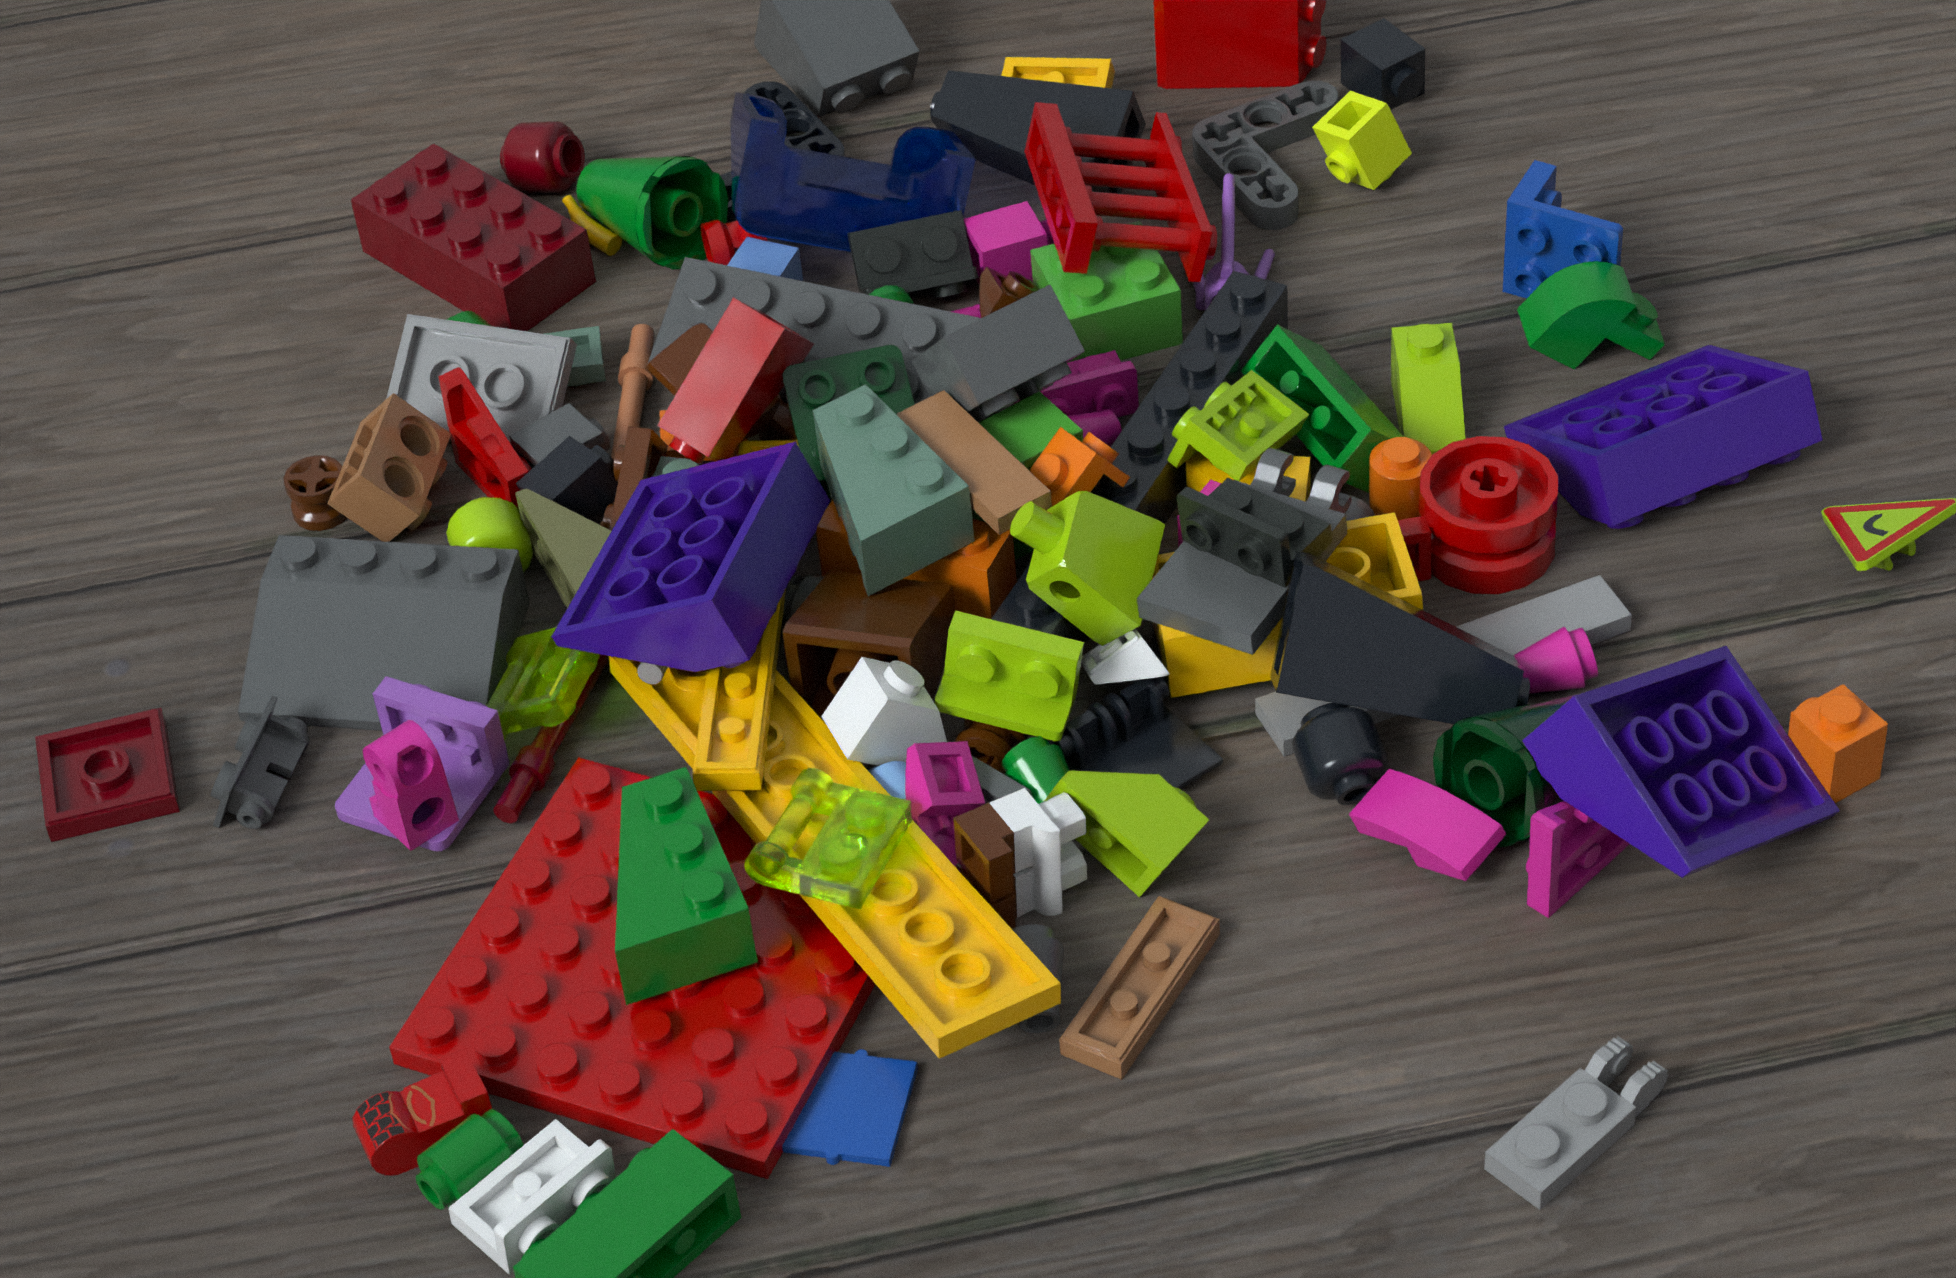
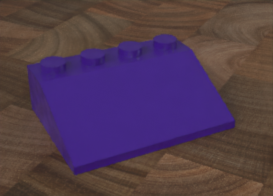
[1504,345,1823,529]
[551,442,830,672]
[1522,646,1840,878]

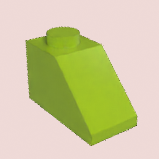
[1391,323,1466,454]
[1044,771,1209,898]

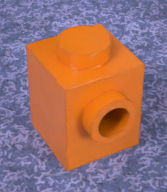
[1788,684,1888,803]

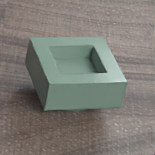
[543,326,606,386]

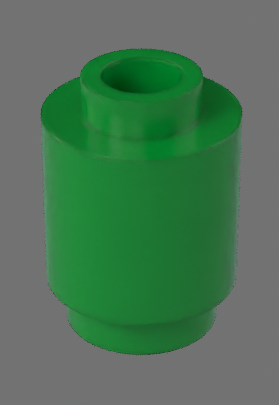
[415,1109,524,1210]

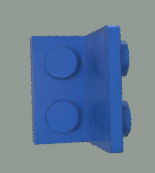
[1503,160,1623,299]

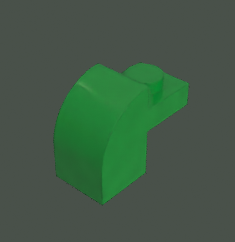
[1517,261,1665,369]

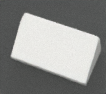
[1081,628,1170,685]

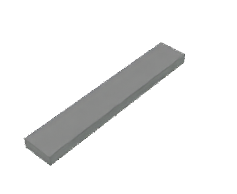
[1255,575,1632,757]

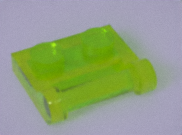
[487,627,600,741]
[744,768,912,909]

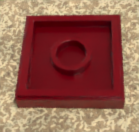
[35,707,180,842]

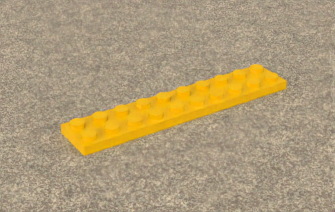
[609,656,1061,1059]

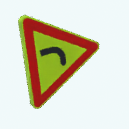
[1821,498,1956,571]

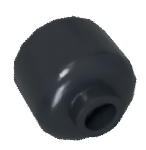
[1292,703,1389,805]

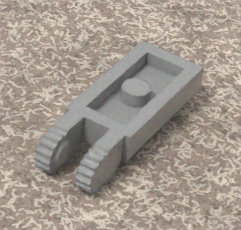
[1484,1036,1669,1210]

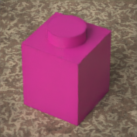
[963,201,1054,286]

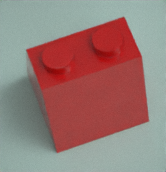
[1153,0,1327,89]

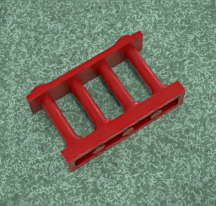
[1024,102,1217,282]

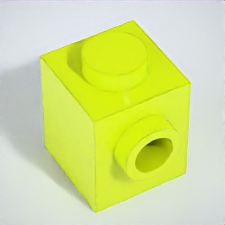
[1312,91,1412,190]

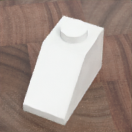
[821,657,947,766]

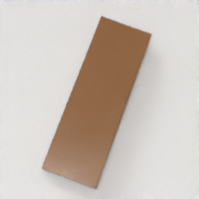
[896,390,1052,535]
[1059,896,1220,1080]

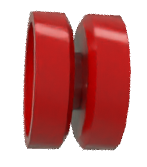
[1419,436,1558,594]

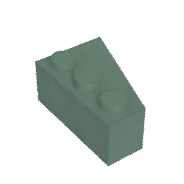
[813,384,975,596]

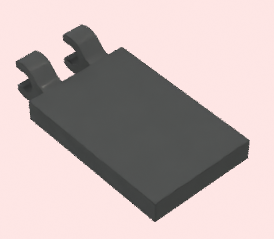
[1137,448,1352,655]

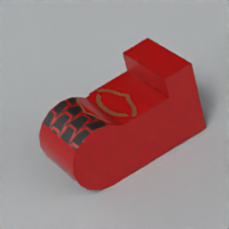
[353,1048,492,1176]

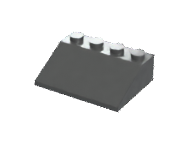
[238,535,530,731]

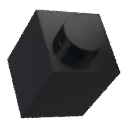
[1341,18,1426,110]
[516,436,618,524]

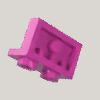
[1014,350,1139,418]

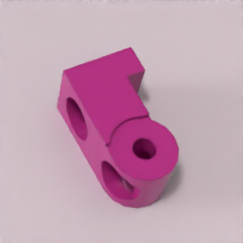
[363,720,459,851]

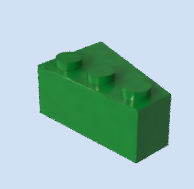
[615,767,758,1005]

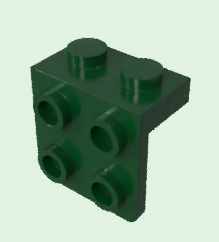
[782,345,915,505]

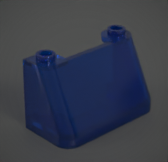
[730,92,976,252]

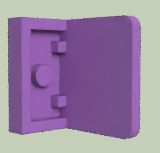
[335,676,510,851]

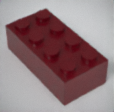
[350,144,596,331]

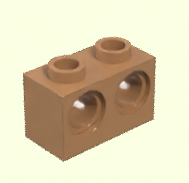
[327,393,451,542]

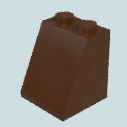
[783,570,955,724]

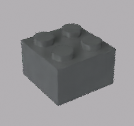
[912,284,1085,423]

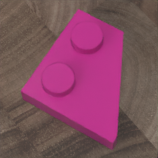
[1526,801,1629,918]

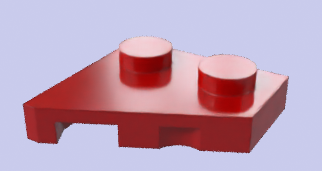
[438,367,531,509]

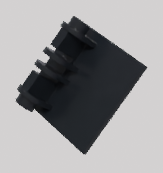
[1049,677,1223,789]

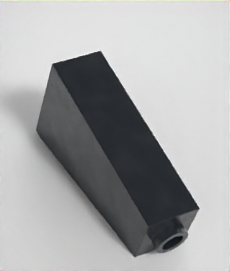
[930,70,1146,194]
[1270,551,1530,724]

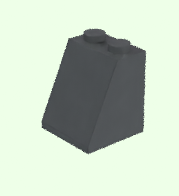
[754,0,920,117]

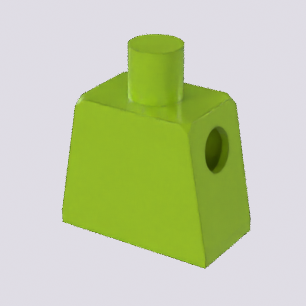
[1010,491,1165,646]

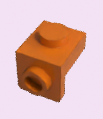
[1029,427,1131,511]

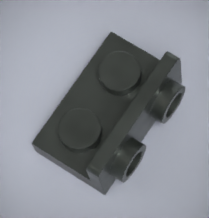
[847,210,979,298]
[1177,478,1333,588]

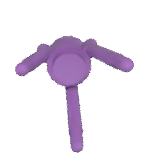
[1192,173,1275,311]

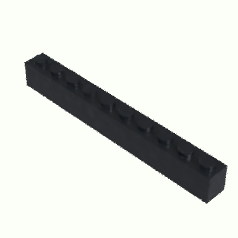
[992,271,1288,645]

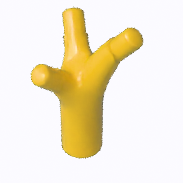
[562,195,622,256]

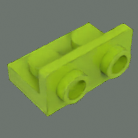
[1167,370,1309,481]
[934,610,1084,741]

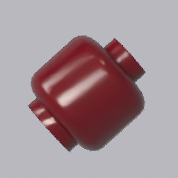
[500,121,585,194]

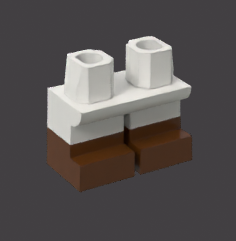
[954,788,1087,929]

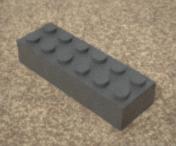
[648,257,1017,410]

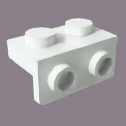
[448,1119,616,1275]

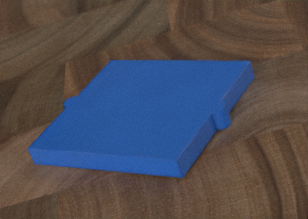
[782,1049,918,1167]

